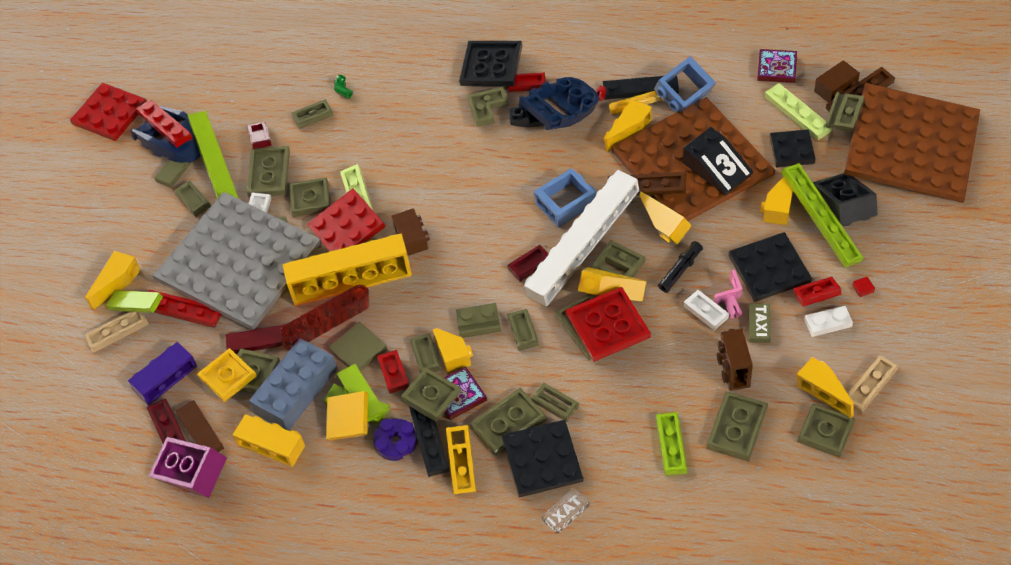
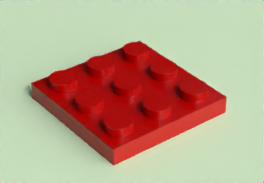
[70,82,147,141]
[307,188,386,252]
[566,287,651,362]

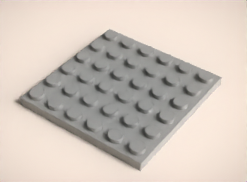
[153,192,321,330]

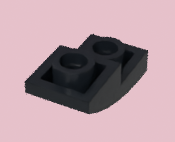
[509,107,545,127]

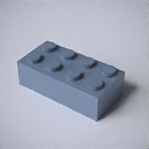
[249,338,337,431]

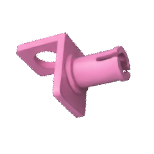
[713,269,743,319]

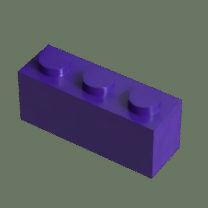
[128,342,197,406]

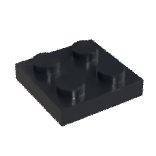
[770,129,816,168]

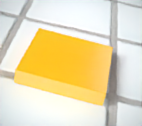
[197,348,257,402]
[326,391,368,441]

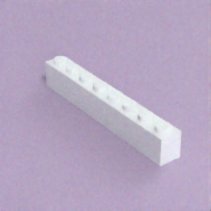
[524,170,639,307]

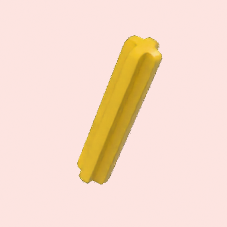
[609,91,663,114]

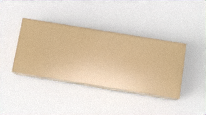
[84,312,149,353]
[848,355,898,414]

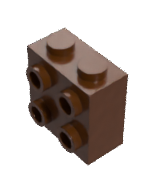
[717,329,753,391]

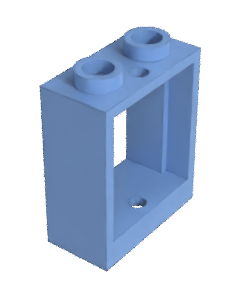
[654,56,716,112]
[534,168,596,227]

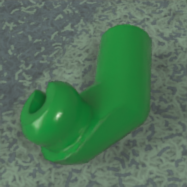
[334,75,353,99]

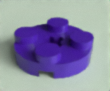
[373,419,417,461]

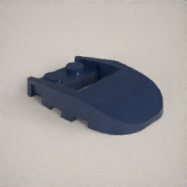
[518,77,599,130]
[131,106,201,163]

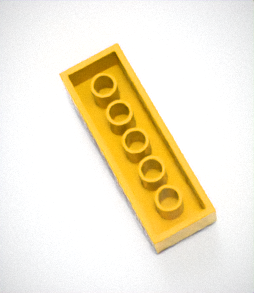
[282,234,412,306]

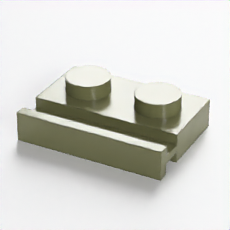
[826,92,865,132]
[456,303,501,338]

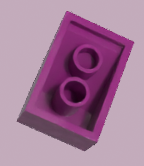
[149,437,227,498]

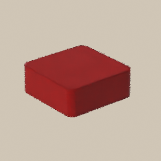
[852,277,875,297]

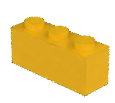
[232,414,305,467]

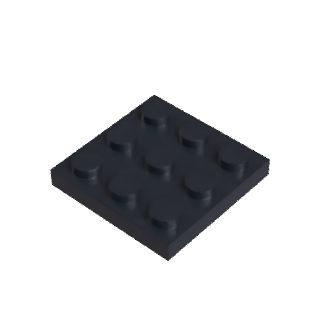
[459,41,523,86]
[729,232,812,302]
[502,420,584,498]

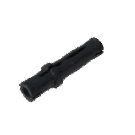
[658,241,703,293]

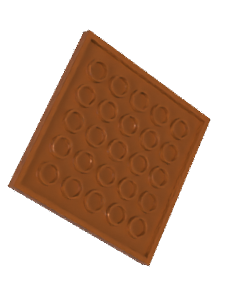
[844,83,980,203]
[612,97,775,221]

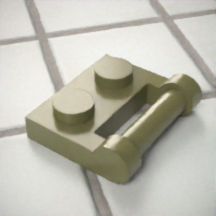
[592,240,645,278]

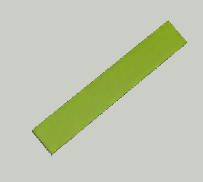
[188,111,238,199]
[781,163,864,268]

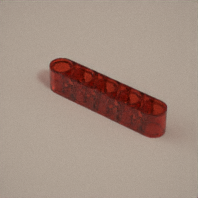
[281,285,369,350]

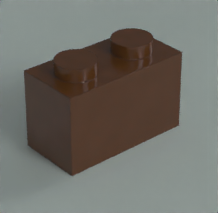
[814,60,860,103]
[391,208,430,256]

